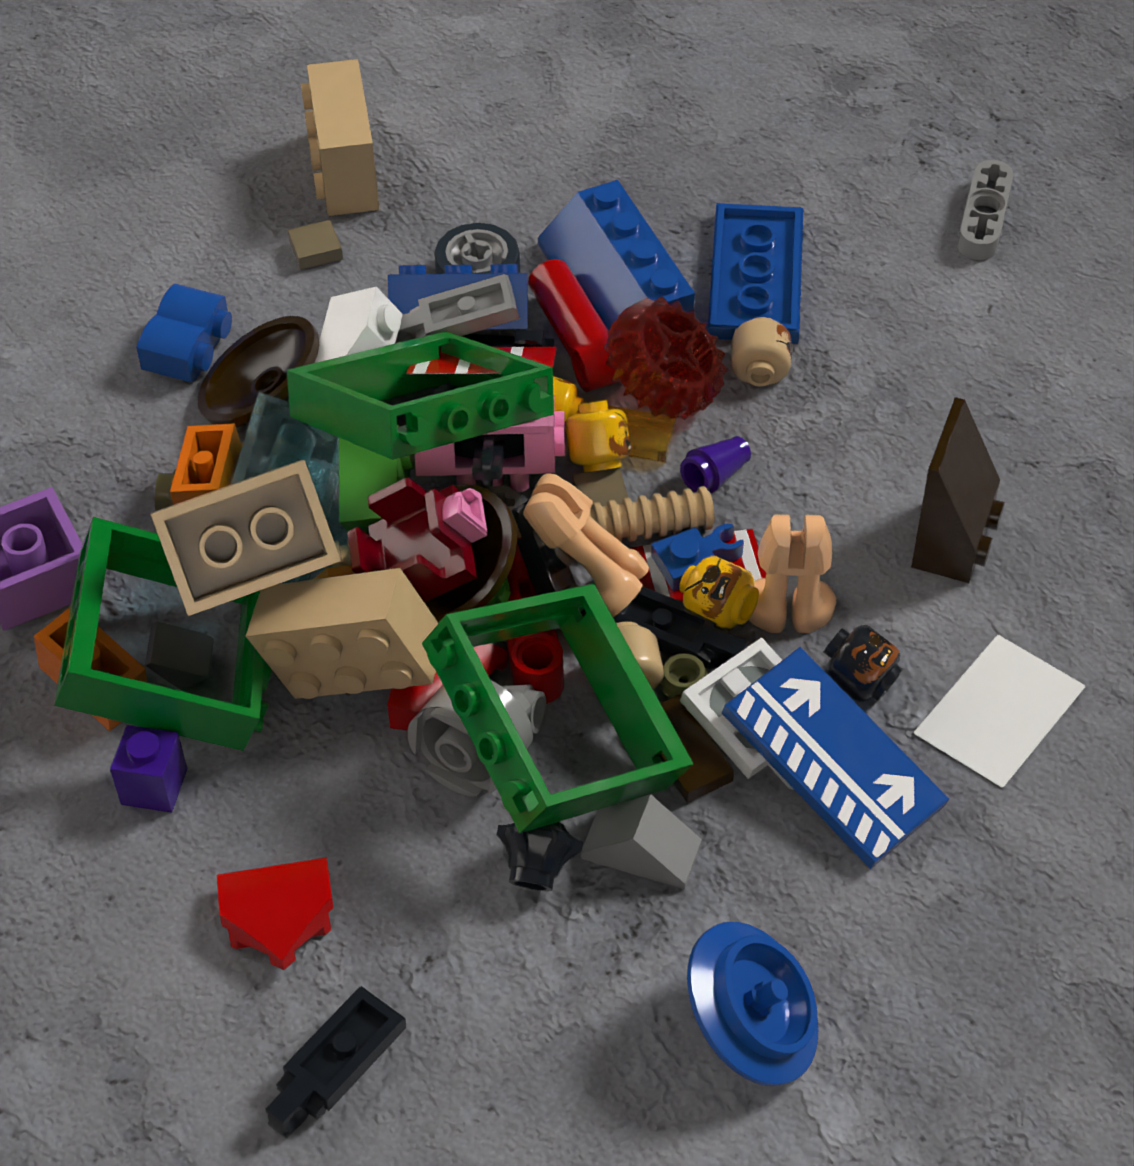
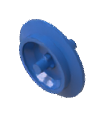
[687,922,818,1086]

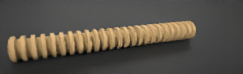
[332,486,715,567]

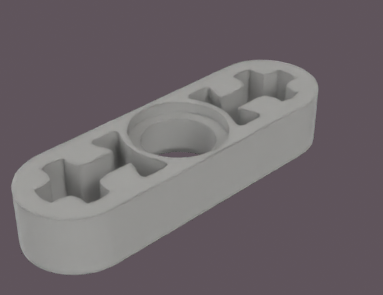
[958,160,1014,261]

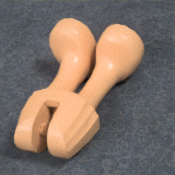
[523,473,649,617]
[749,514,837,633]

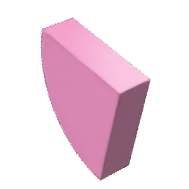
[442,488,487,543]

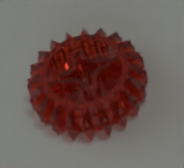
[604,296,728,421]

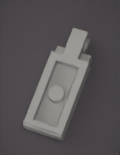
[396,274,520,343]

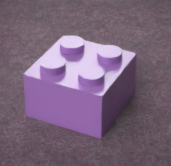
[0,487,82,631]

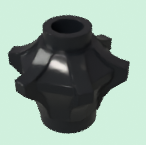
[496,821,583,891]

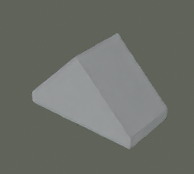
[581,794,702,890]

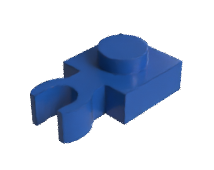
[651,524,744,591]

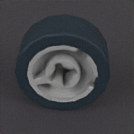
[434,223,520,274]

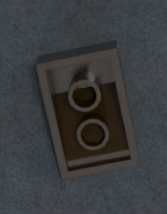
[911,397,1005,583]

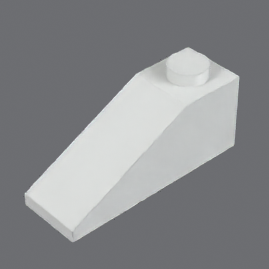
[314,287,403,440]

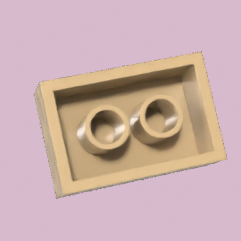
[301,59,379,216]
[150,460,341,616]
[246,568,438,699]

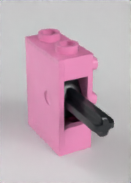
[415,397,565,492]

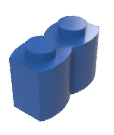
[136,284,232,383]

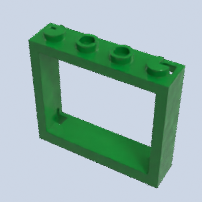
[287,331,554,460]
[54,517,271,751]
[422,584,694,833]

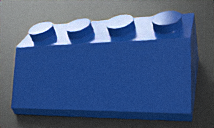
[538,180,695,354]

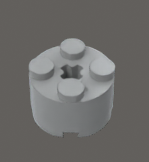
[407,680,533,796]

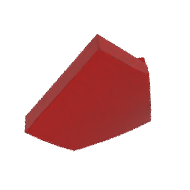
[217,857,334,970]

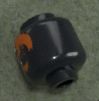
[823,625,904,702]

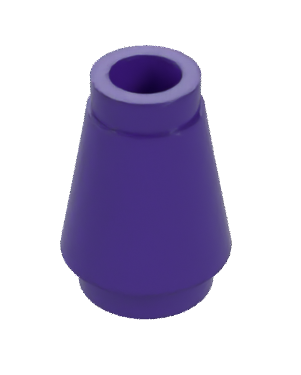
[680,436,751,493]

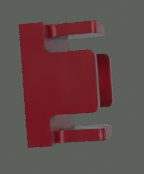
[347,478,477,603]

